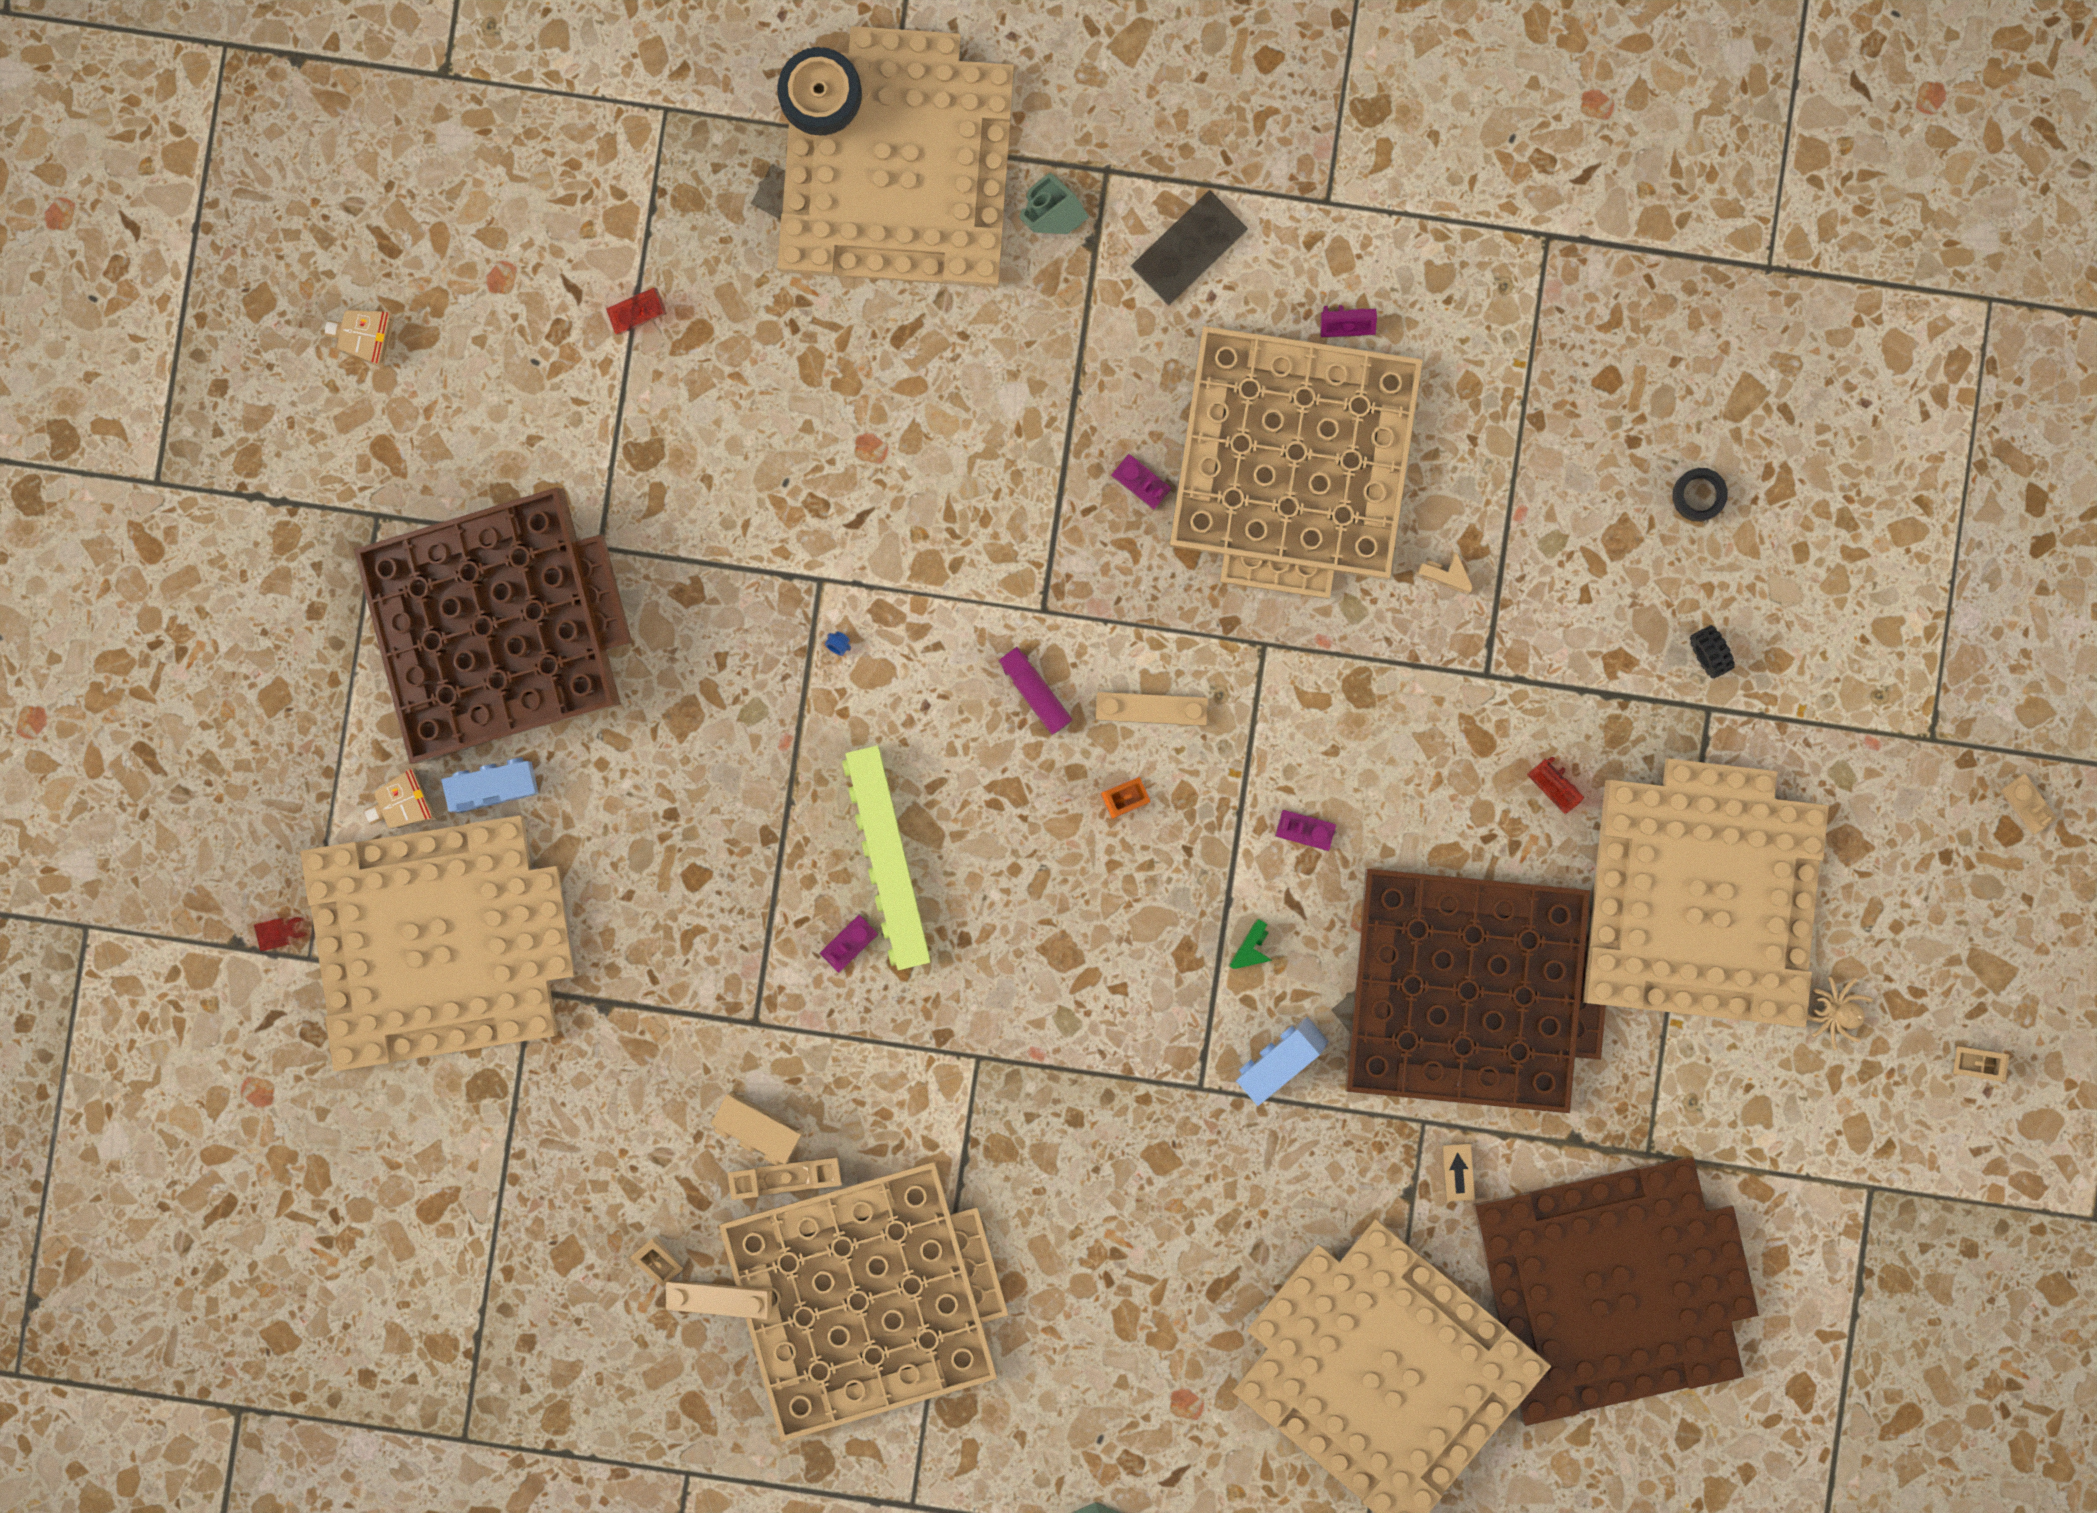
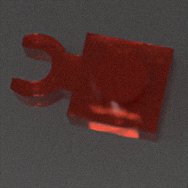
[254,917,307,952]

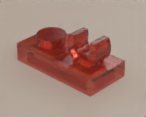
[606,287,667,335]
[1527,757,1585,814]

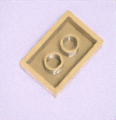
[711,1091,805,1166]

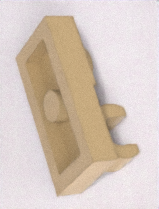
[2000,773,2058,835]

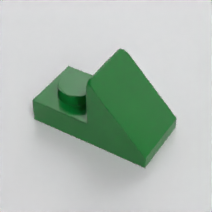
[1228,919,1272,969]

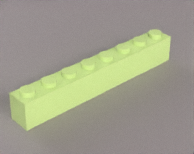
[842,745,931,970]

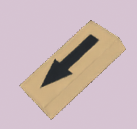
[1442,1143,1475,1202]

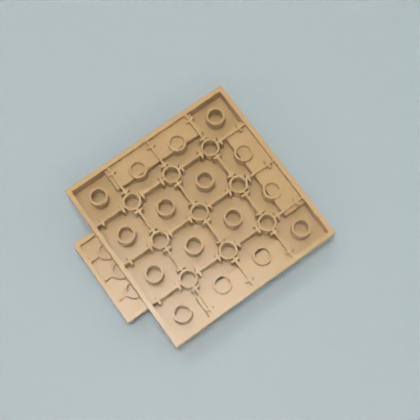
[777,26,1014,288]
[1169,326,1423,599]
[1582,758,1829,1027]
[300,815,575,1072]
[719,1161,1009,1442]
[1232,1218,1551,1513]

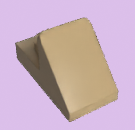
[1416,552,1473,595]

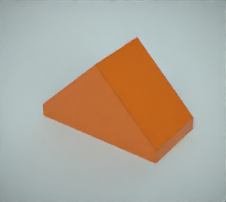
[1100,777,1151,819]

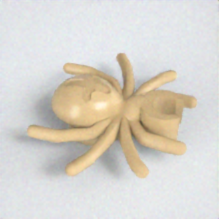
[1807,977,1873,1050]

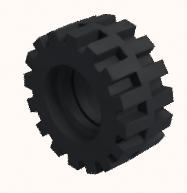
[1690,625,1735,679]

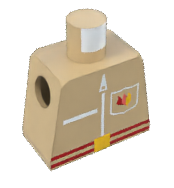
[325,310,395,368]
[364,769,437,829]

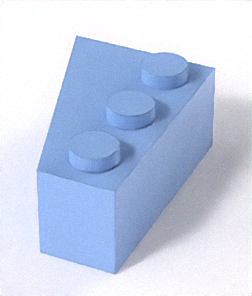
[441,757,539,813]
[1236,1016,1329,1106]

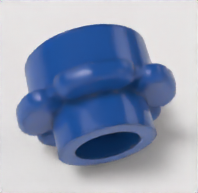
[825,631,851,656]

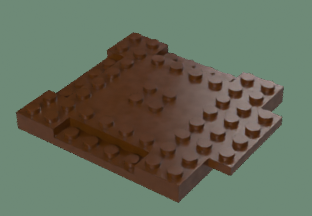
[354,487,632,764]
[1345,869,1606,1114]
[1473,1156,1759,1426]

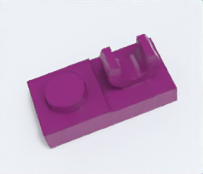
[1320,305,1377,337]
[1111,454,1172,510]
[1275,810,1336,851]
[819,914,879,973]

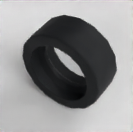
[1672,468,1728,522]

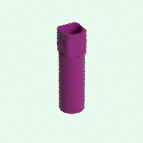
[998,647,1073,735]

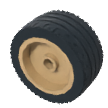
[777,47,862,136]

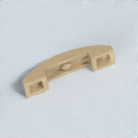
[728,1157,842,1200]

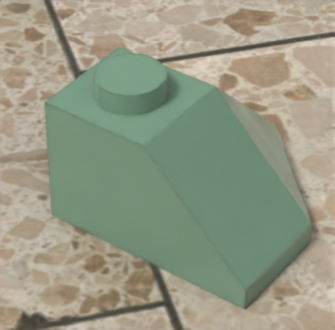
[1019,172,1089,234]

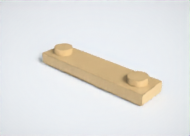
[1095,692,1208,726]
[666,1280,772,1320]

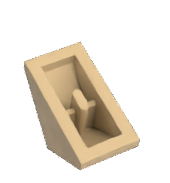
[1953,1046,2009,1082]
[631,1235,683,1287]

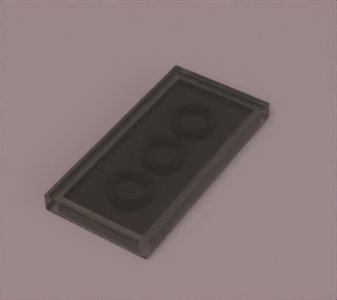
[1131,190,1248,306]

